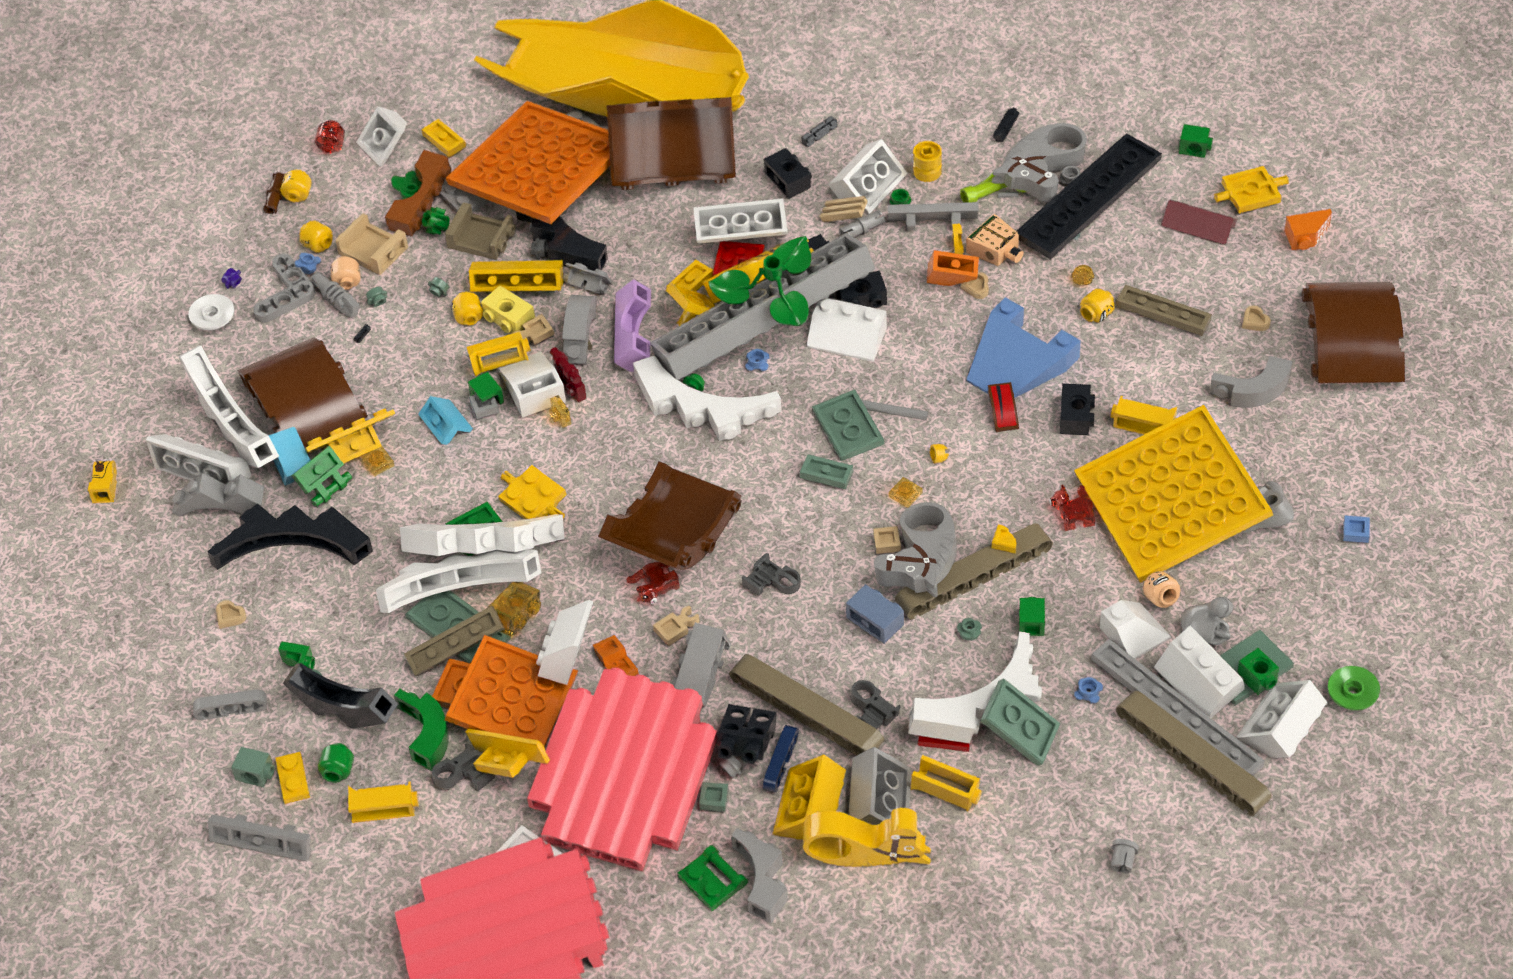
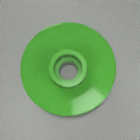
[1328,666,1380,710]

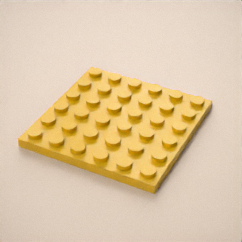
[1074,405,1273,583]

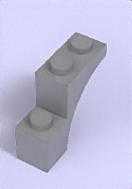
[172,473,264,516]
[731,828,788,924]

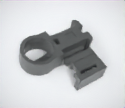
[741,553,801,596]
[850,680,901,729]
[432,744,495,791]

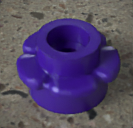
[221,268,242,289]

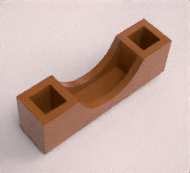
[385,150,451,237]

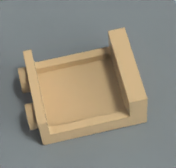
[336,213,408,275]

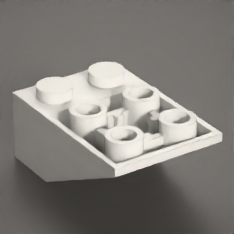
[498,352,566,418]

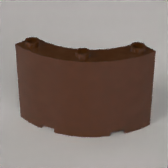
[607,97,736,190]
[1302,282,1405,383]
[237,337,368,448]
[598,461,742,570]

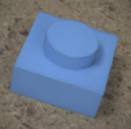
[1343,515,1370,543]

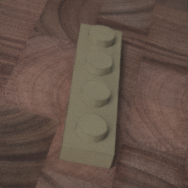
[1116,285,1212,336]
[404,606,505,676]

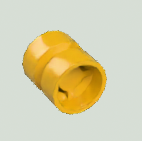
[913,141,942,182]

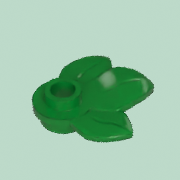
[391,170,422,199]

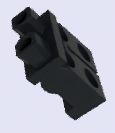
[717,704,777,764]

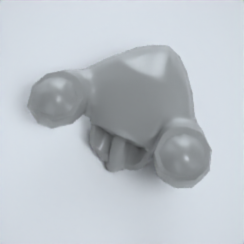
[1240,481,1294,533]
[1181,597,1234,645]

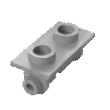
[563,263,612,295]

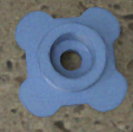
[295,253,321,274]
[745,349,769,371]
[1074,677,1103,704]

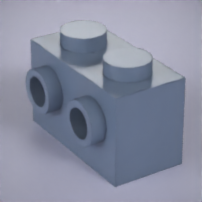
[846,584,904,644]

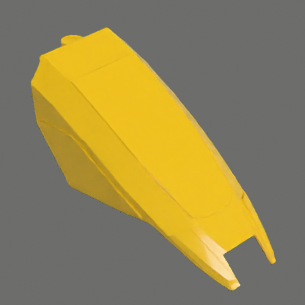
[474,0,749,117]

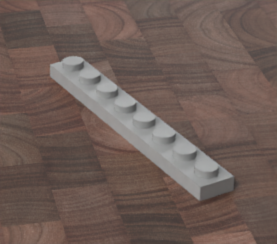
[1091,639,1265,776]

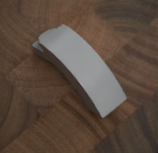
[562,295,597,364]
[1210,356,1293,408]

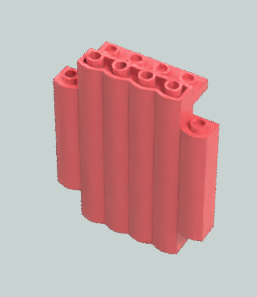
[527,668,717,872]
[395,837,609,979]

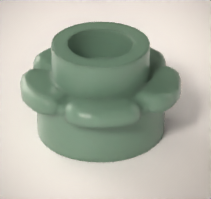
[428,277,450,297]
[366,286,388,307]
[957,618,982,641]

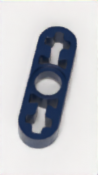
[763,725,799,793]

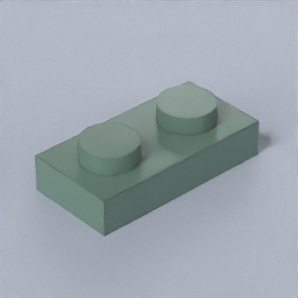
[800,454,853,490]

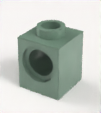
[231,747,275,787]

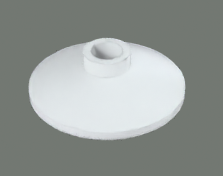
[188,294,234,330]

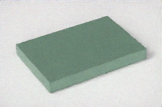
[812,389,885,461]
[1220,630,1294,706]
[980,678,1061,766]

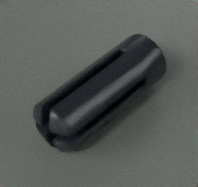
[354,324,371,343]

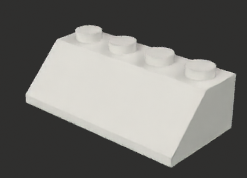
[693,199,788,244]
[146,434,251,484]

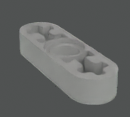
[193,690,267,720]

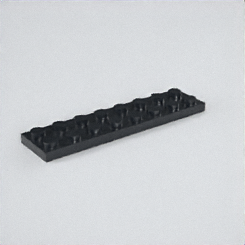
[1016,133,1162,259]

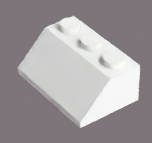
[828,139,908,214]
[807,298,887,362]
[536,600,594,685]
[1154,626,1245,718]
[1236,680,1327,758]

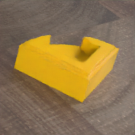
[952,223,964,254]
[991,524,1017,554]

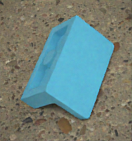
[418,396,473,445]
[269,427,310,486]

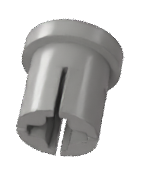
[1111,839,1139,874]

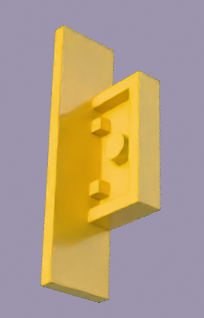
[305,408,395,464]
[465,728,550,778]

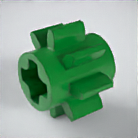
[422,207,450,235]

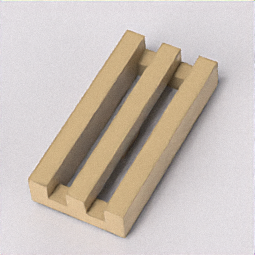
[820,196,868,222]

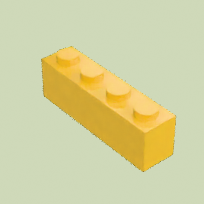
[469,260,564,292]

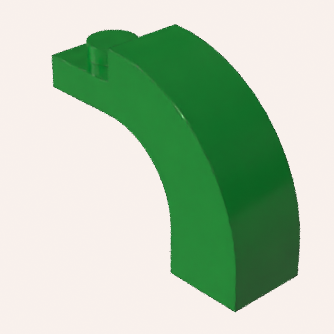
[394,688,449,772]

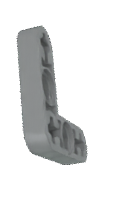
[253,254,315,323]

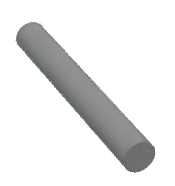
[862,400,929,421]

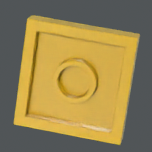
[666,283,716,326]

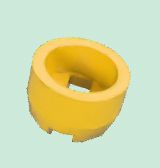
[930,444,949,464]

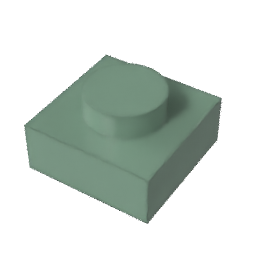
[699,782,729,812]

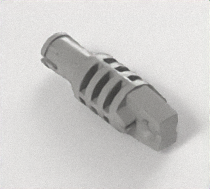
[311,272,360,318]

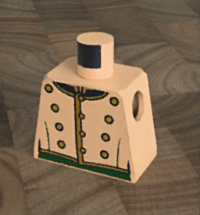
[966,214,1023,266]

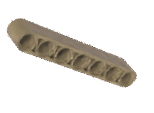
[895,523,1053,620]
[729,654,884,756]
[1116,690,1272,816]

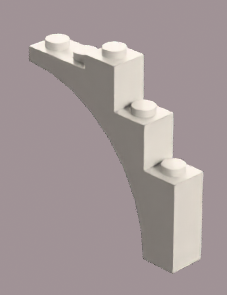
[178,345,279,468]
[633,355,781,441]
[400,514,564,556]
[376,549,541,613]
[908,632,1042,743]

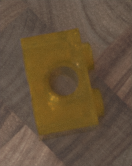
[487,582,541,637]

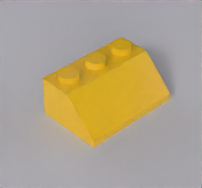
[772,754,846,840]

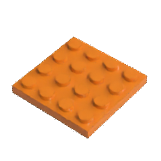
[445,635,578,747]

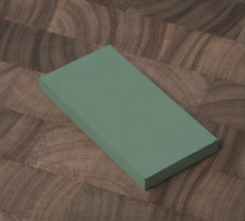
[405,590,511,663]

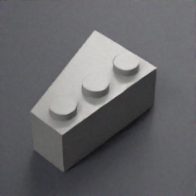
[672,623,731,707]

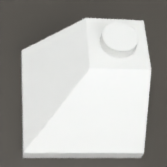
[356,106,407,167]
[1100,600,1171,659]

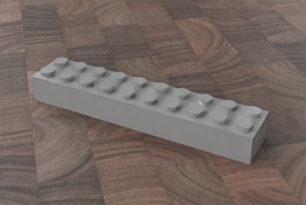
[650,233,875,380]

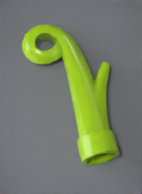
[960,172,1027,203]

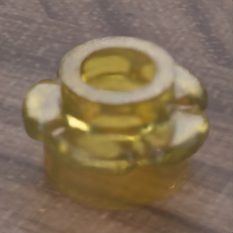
[1072,265,1094,285]

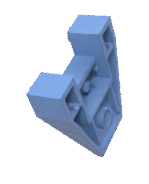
[967,297,1081,398]

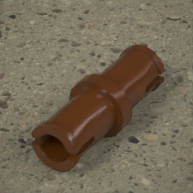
[263,172,285,214]

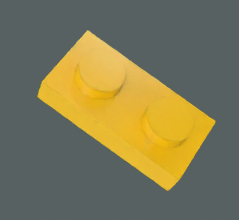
[421,119,466,158]
[666,259,713,293]
[275,752,310,804]

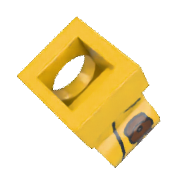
[88,460,117,503]

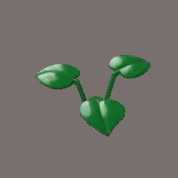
[709,236,811,326]

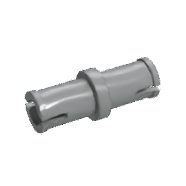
[839,210,885,237]

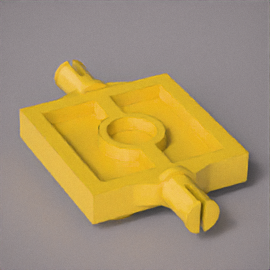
[1214,166,1289,213]
[498,465,567,519]

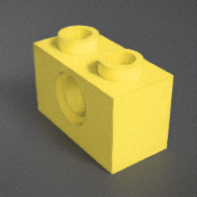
[481,286,535,333]

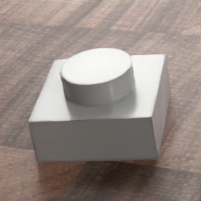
[469,394,499,419]

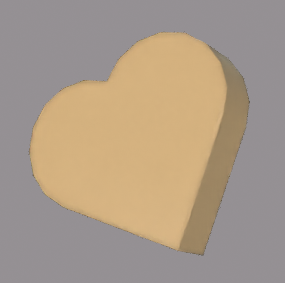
[961,272,989,299]
[1242,306,1271,331]
[216,600,247,629]

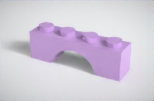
[614,279,651,372]

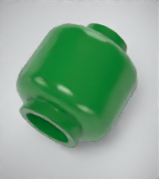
[318,743,354,783]

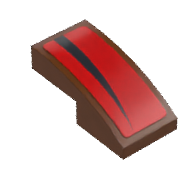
[988,382,1019,432]

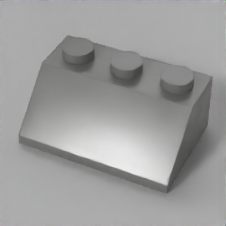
[849,747,912,825]

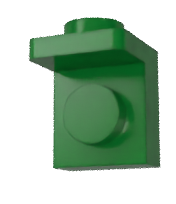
[278,641,315,669]

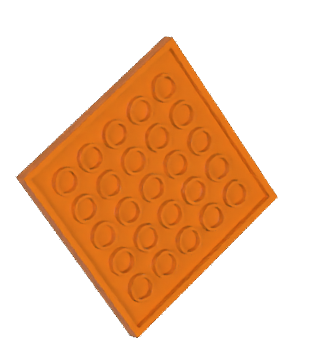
[446,101,610,224]

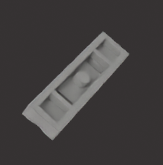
[888,202,979,231]
[208,814,311,861]

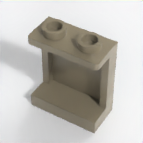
[445,202,516,260]

